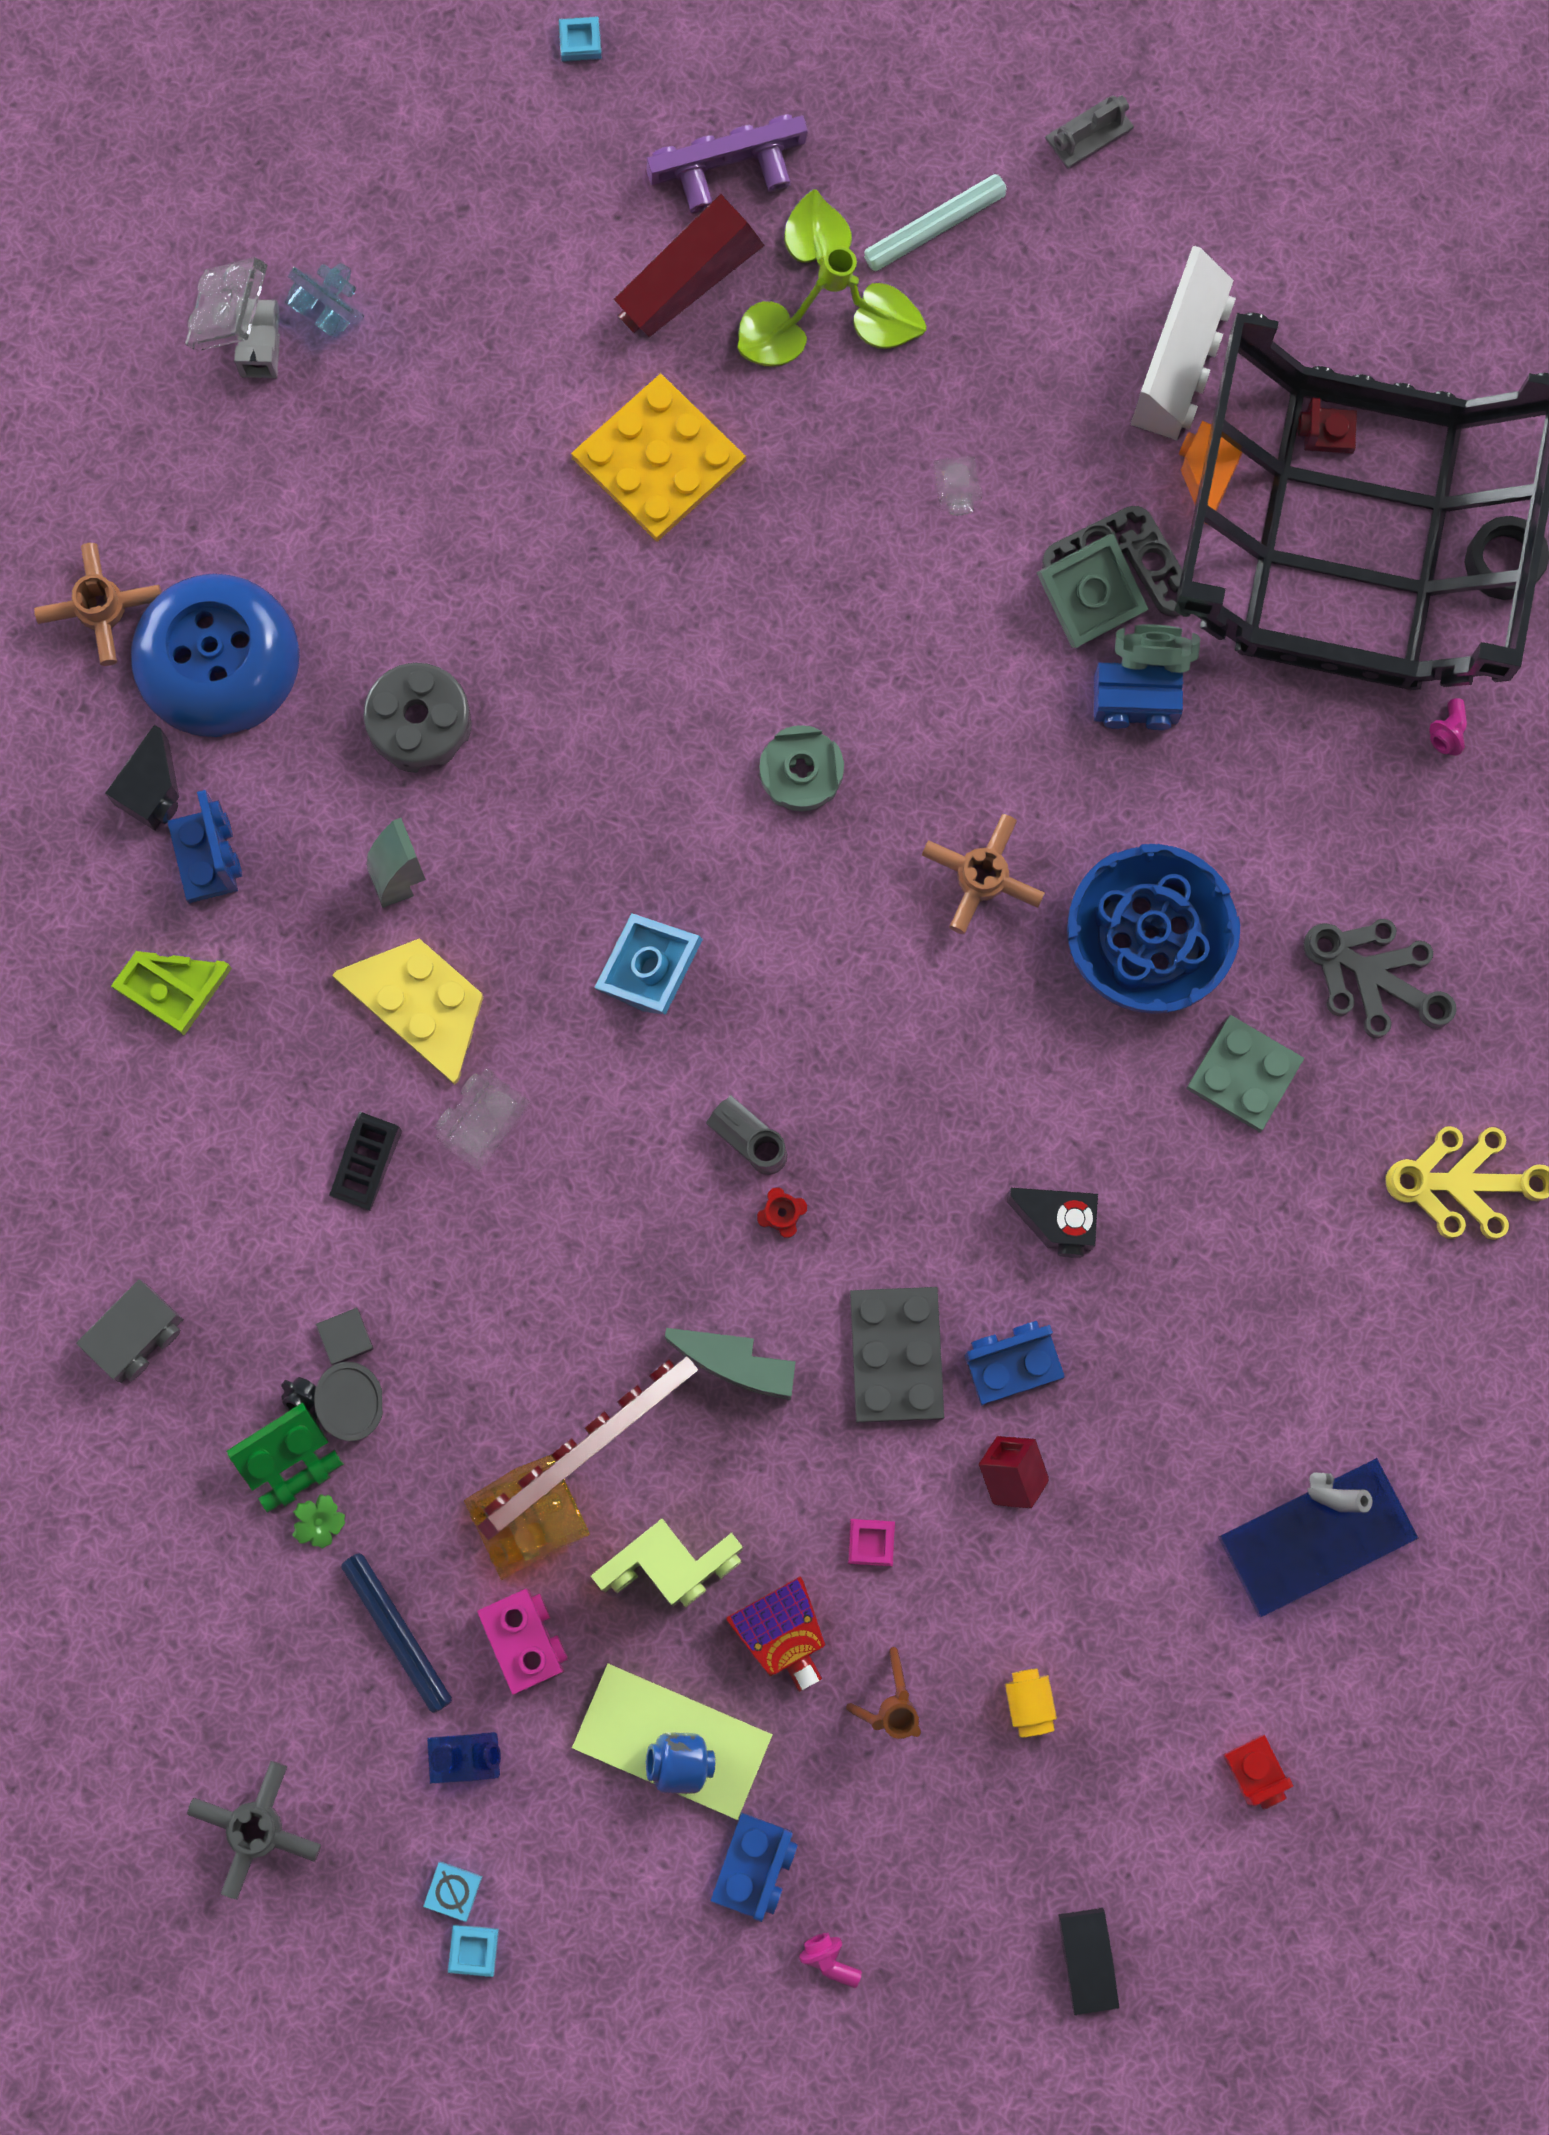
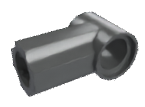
[706,1095,788,1175]

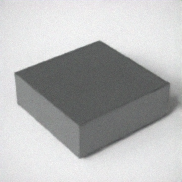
[316,1307,374,1365]

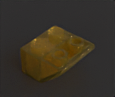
[464,1455,590,1580]

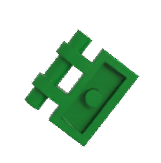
[227,1403,344,1513]

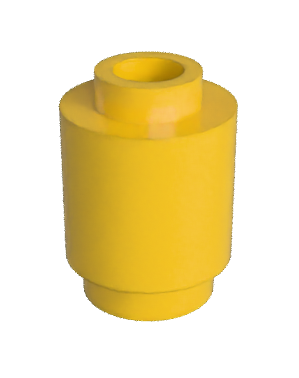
[1005,1668,1057,1738]

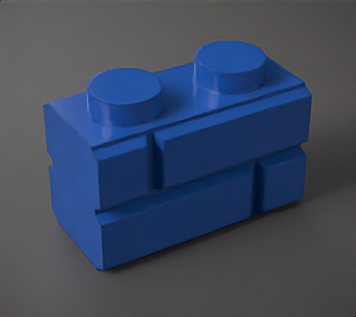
[1094,662,1183,730]

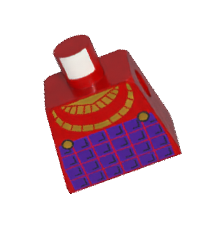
[726,1576,826,1692]

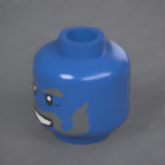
[646,1733,715,1794]

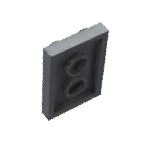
[850,1287,944,1423]

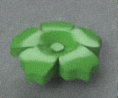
[292,1494,345,1549]

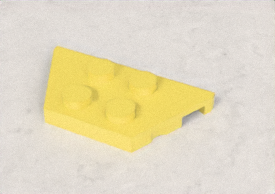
[332,939,483,1085]

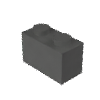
[76,1279,184,1383]

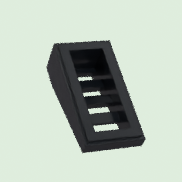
[329,1112,402,1211]

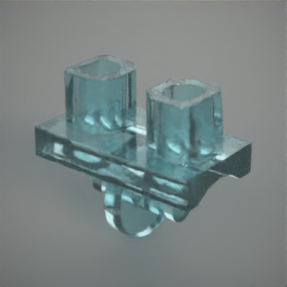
[285,263,365,339]

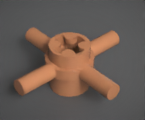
[34,543,162,666]
[922,814,1045,934]

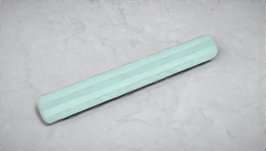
[864,174,1007,271]

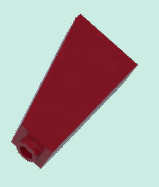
[614,194,765,337]

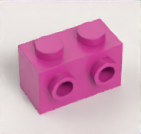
[477,1588,568,1695]

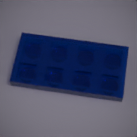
[1218,1458,1418,1617]

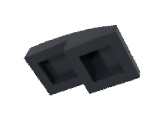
[1058,1908,1120,2015]

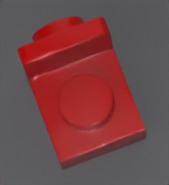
[1223,1735,1294,1809]

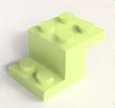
[591,1519,743,1607]

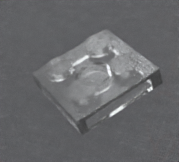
[185,257,268,351]

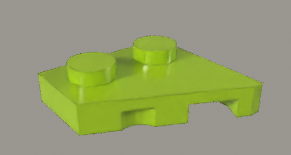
[111,951,232,1035]

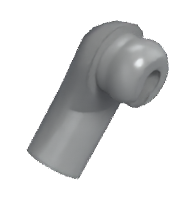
[1307,1473,1372,1513]

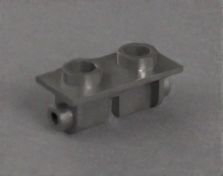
[1045,95,1134,169]

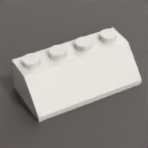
[1131,246,1236,440]

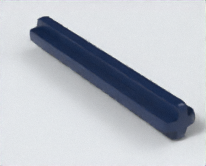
[341,1553,452,1713]

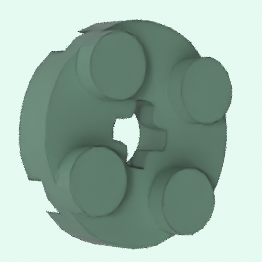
[1115,624,1201,672]
[759,725,844,811]

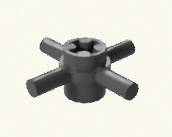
[187,1761,321,1900]

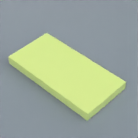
[572,1663,773,1820]

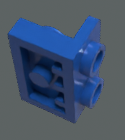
[964,1321,1065,1406]
[710,1812,798,1922]

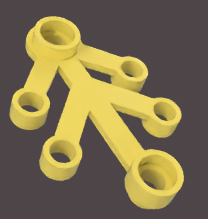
[1386,1126,1549,1240]

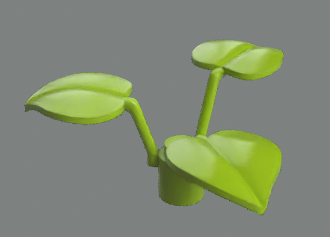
[737,189,927,366]

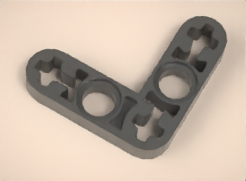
[1042,506,1182,617]

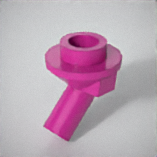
[1429,698,1467,756]
[799,1933,862,1989]

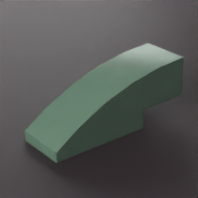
[366,818,426,908]
[665,1328,796,1400]

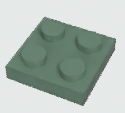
[1036,534,1149,648]
[1186,1015,1304,1132]

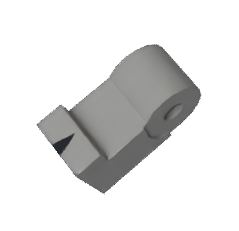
[234,299,280,378]

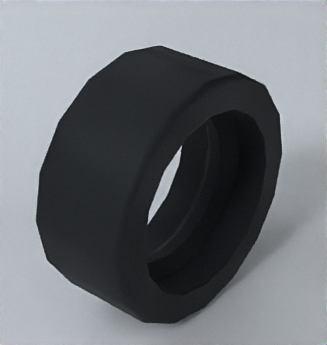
[1464,516,1549,600]

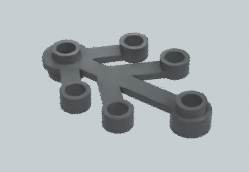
[1303,919,1456,1038]

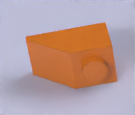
[1178,421,1243,526]

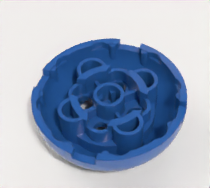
[131,574,300,737]
[1067,844,1240,1014]

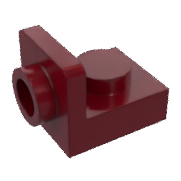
[1297,398,1357,454]

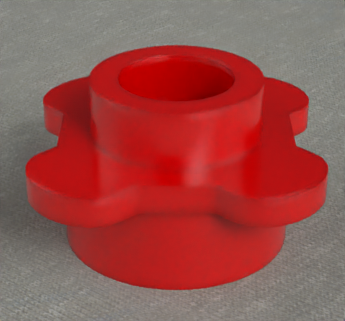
[757,1187,807,1238]

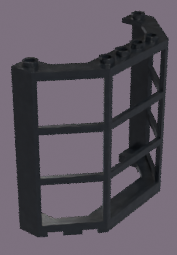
[1174,313,1549,690]

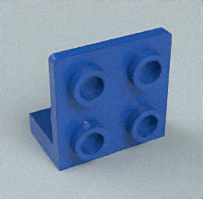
[167,790,243,903]

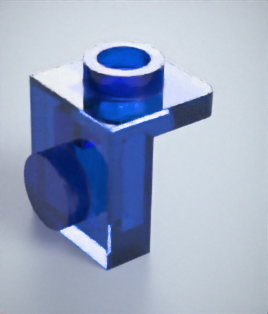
[427,1732,501,1784]

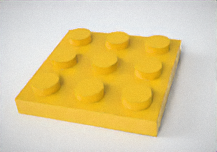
[571,373,746,542]

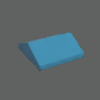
[594,913,703,1015]

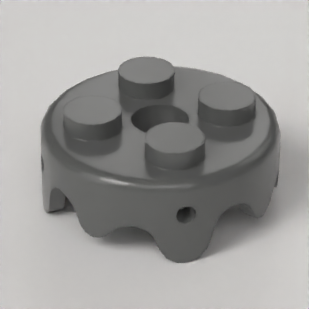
[363,662,472,773]

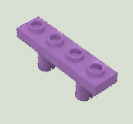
[647,115,808,213]

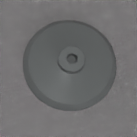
[314,1362,383,1441]

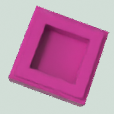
[848,1519,895,1567]

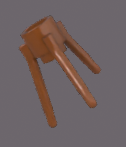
[846,1647,921,1739]

